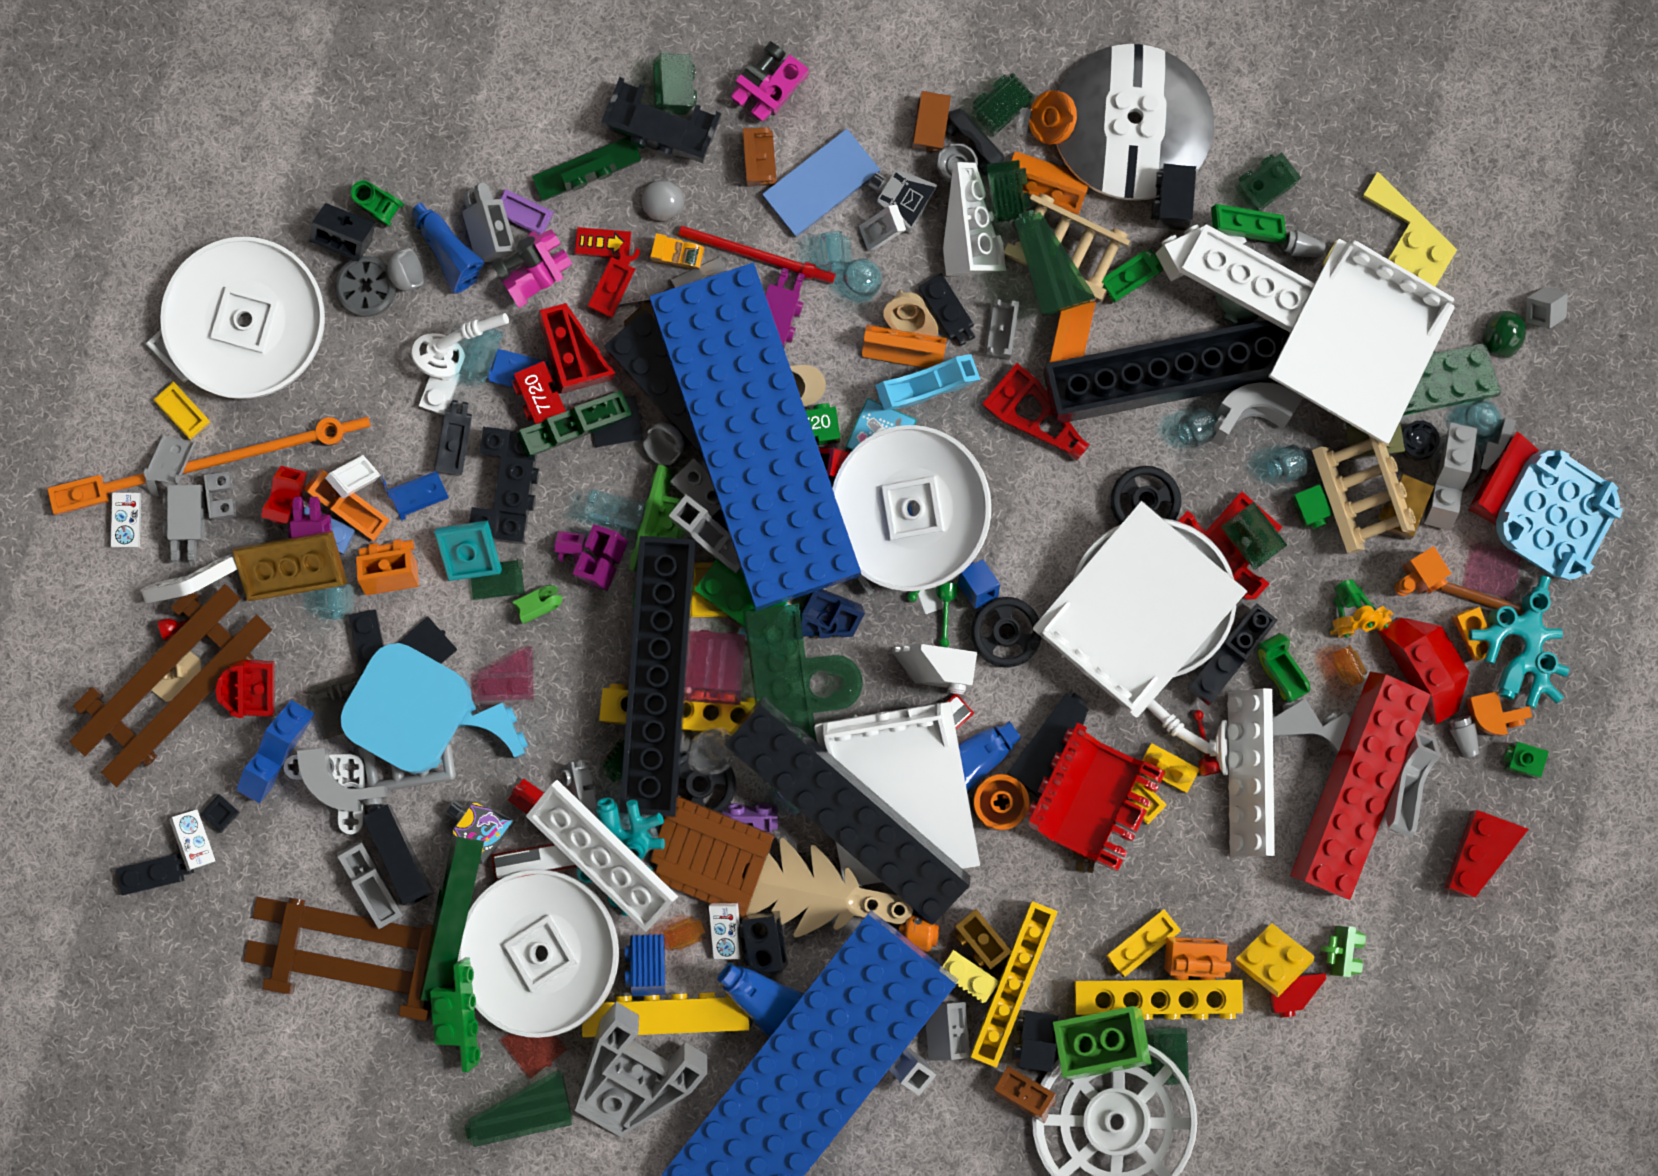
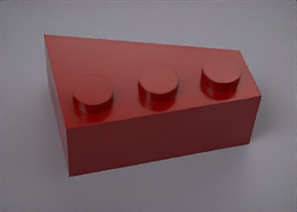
[537,303,615,394]
[1444,810,1529,898]

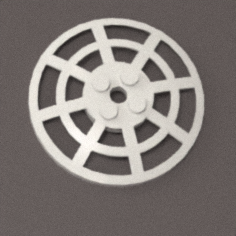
[1032,1044,1197,1176]

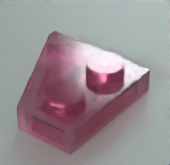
[478,646,534,702]

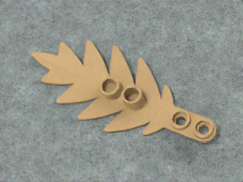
[739,838,913,938]

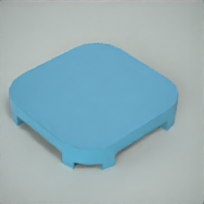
[1496,450,1623,580]
[341,643,473,774]

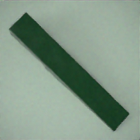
[419,836,484,1002]

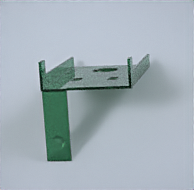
[471,558,526,600]

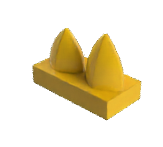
[1142,743,1199,793]

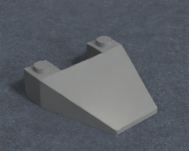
[575,1002,707,1137]

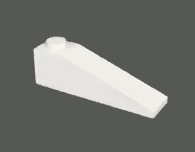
[943,162,1006,276]

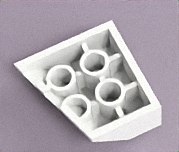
[892,644,977,695]

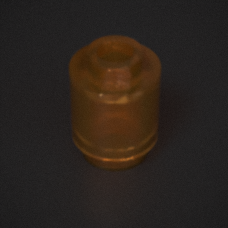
[1331,645,1368,688]
[663,915,706,951]

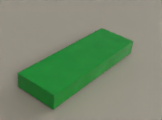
[1211,204,1287,244]

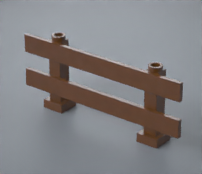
[69,584,273,788]
[243,896,455,1021]

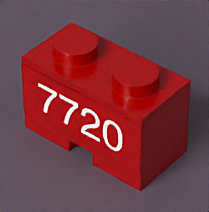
[511,361,566,424]

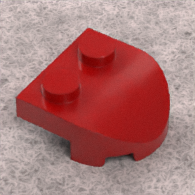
[216,660,275,718]

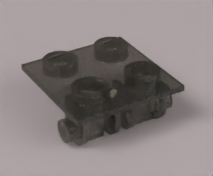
[307,671,361,740]

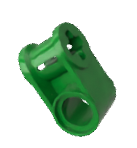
[351,180,405,227]

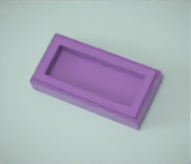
[500,189,554,236]

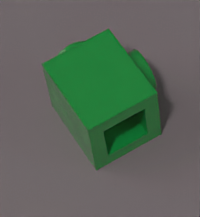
[1291,484,1333,529]
[1503,741,1549,779]

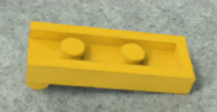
[1106,909,1181,978]

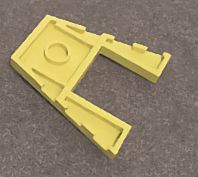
[1322,172,1457,287]

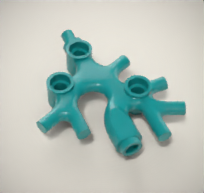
[1468,575,1570,709]
[577,798,665,916]

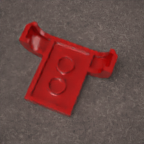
[1178,491,1283,600]

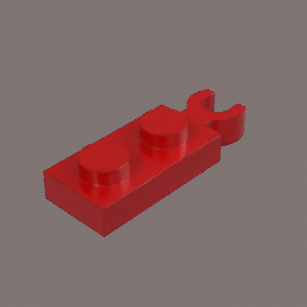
[588,242,640,318]

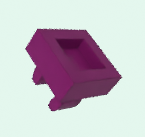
[555,531,586,563]

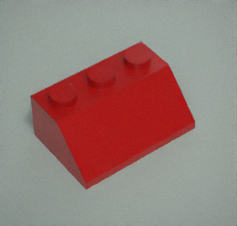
[1468,432,1539,525]

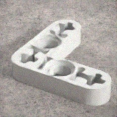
[140,554,237,603]
[284,754,365,835]

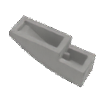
[337,839,403,929]

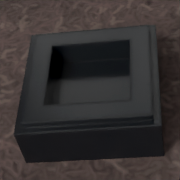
[200,794,241,833]

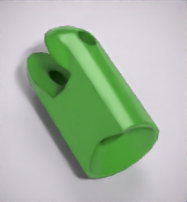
[512,585,563,625]

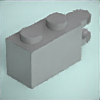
[462,182,517,262]
[163,485,205,563]

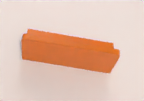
[1002,151,1088,215]
[1049,286,1096,363]
[862,324,947,368]

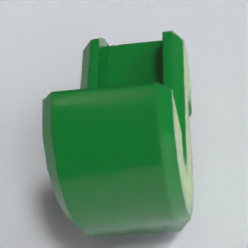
[1257,633,1311,703]

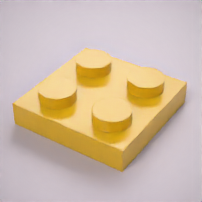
[1235,923,1314,997]

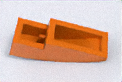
[304,468,390,541]

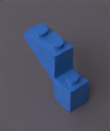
[236,700,315,804]

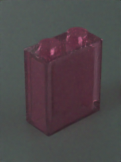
[685,630,746,705]

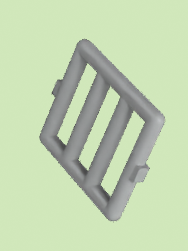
[358,736,456,791]

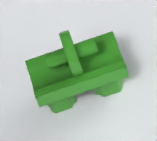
[1320,925,1366,977]

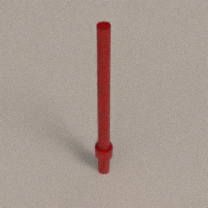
[679,225,836,284]

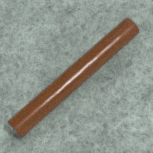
[1440,582,1522,616]

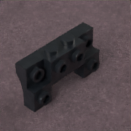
[601,77,721,163]
[469,426,540,544]

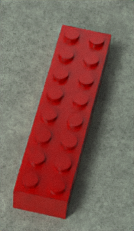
[1290,671,1431,900]

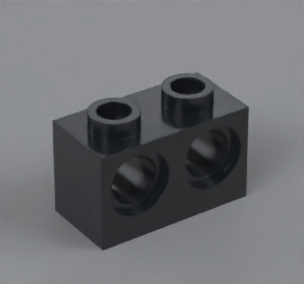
[739,911,788,973]

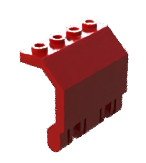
[1026,723,1166,872]

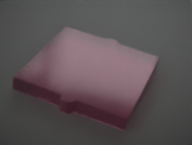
[1465,544,1521,598]

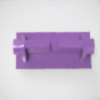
[722,803,778,832]

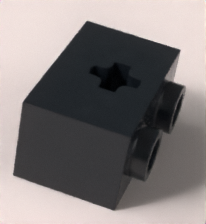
[309,203,375,262]

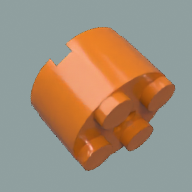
[973,774,1029,831]

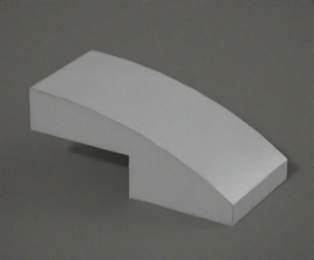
[1480,418,1516,470]

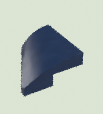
[792,589,865,640]

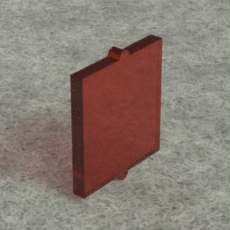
[501,1033,567,1078]

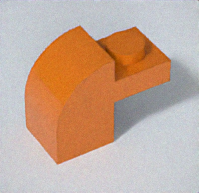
[1466,691,1532,736]

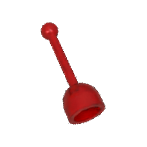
[157,618,189,641]
[1193,710,1222,776]

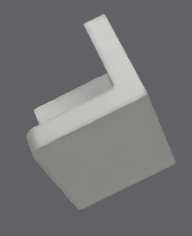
[1526,287,1568,329]

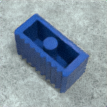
[625,934,666,996]

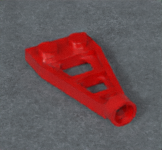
[982,363,1090,461]

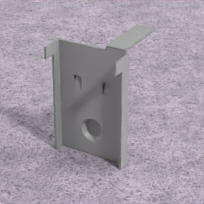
[143,433,196,497]

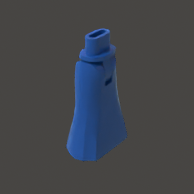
[412,203,484,293]
[958,721,1021,794]
[717,963,804,1038]

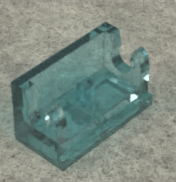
[459,329,504,385]
[584,489,645,532]

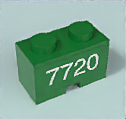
[806,403,841,445]

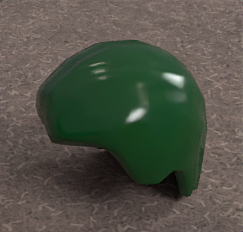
[1482,311,1526,358]

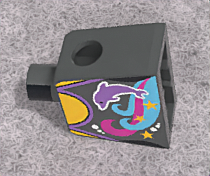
[446,801,516,864]

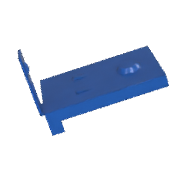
[488,349,549,388]
[382,471,449,521]

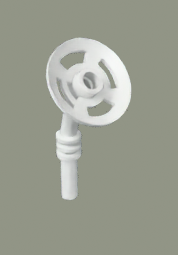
[411,313,509,378]
[1147,699,1229,775]

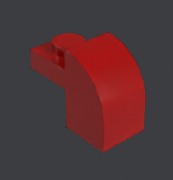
[261,465,307,524]

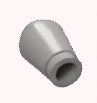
[1283,230,1325,258]
[1449,715,1479,758]

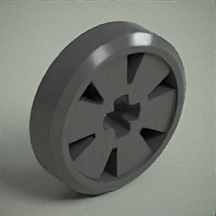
[336,256,397,317]

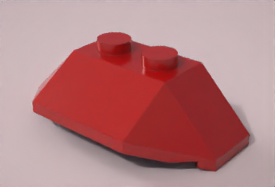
[1378,617,1470,725]

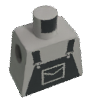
[868,169,937,234]

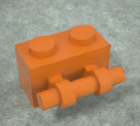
[356,539,419,596]
[1394,546,1452,596]
[1164,937,1231,980]

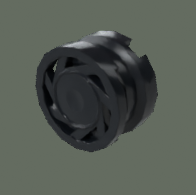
[1402,420,1440,461]

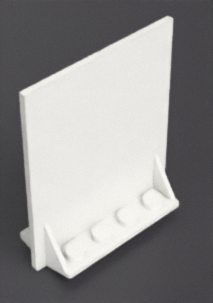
[1269,239,1454,445]
[1033,501,1247,717]
[814,701,980,886]

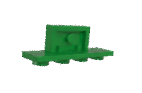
[430,957,481,1073]

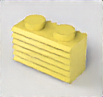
[942,950,1000,1003]

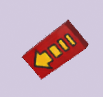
[575,227,632,259]

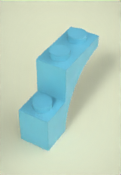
[875,354,981,411]
[458,699,528,758]

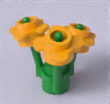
[1330,579,1394,638]

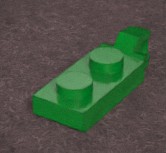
[1102,249,1164,304]

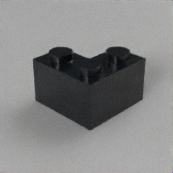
[1150,163,1197,230]
[1012,1010,1059,1072]

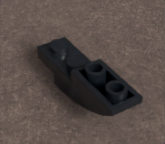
[1187,603,1278,706]

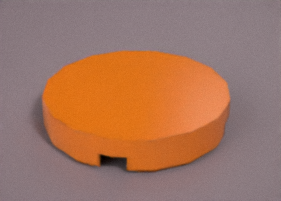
[1029,90,1077,145]

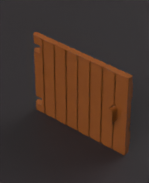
[650,796,775,917]

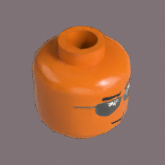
[899,914,940,953]

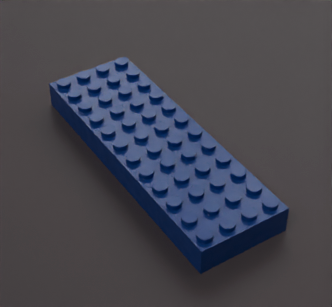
[649,262,861,612]
[662,910,959,1176]

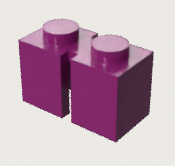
[573,524,628,591]

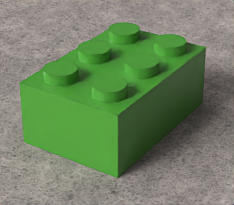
[1053,1006,1151,1080]

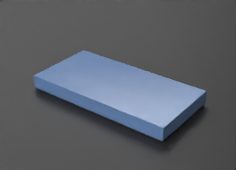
[762,129,881,237]

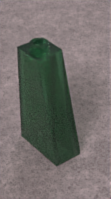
[1014,210,1095,317]
[465,1069,574,1147]

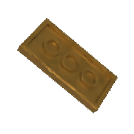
[232,531,348,602]

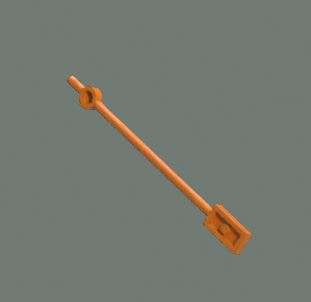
[47,416,371,515]

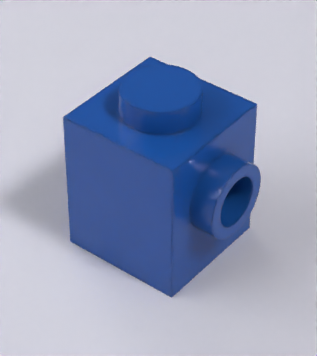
[958,559,1000,609]

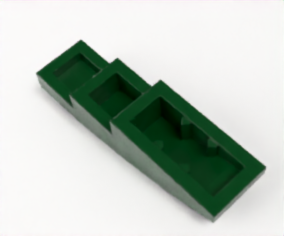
[517,391,632,458]

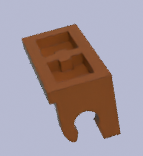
[911,91,951,152]
[743,127,777,187]
[994,1066,1056,1123]

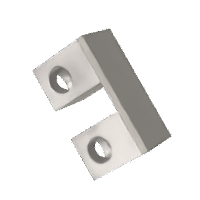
[204,472,237,520]

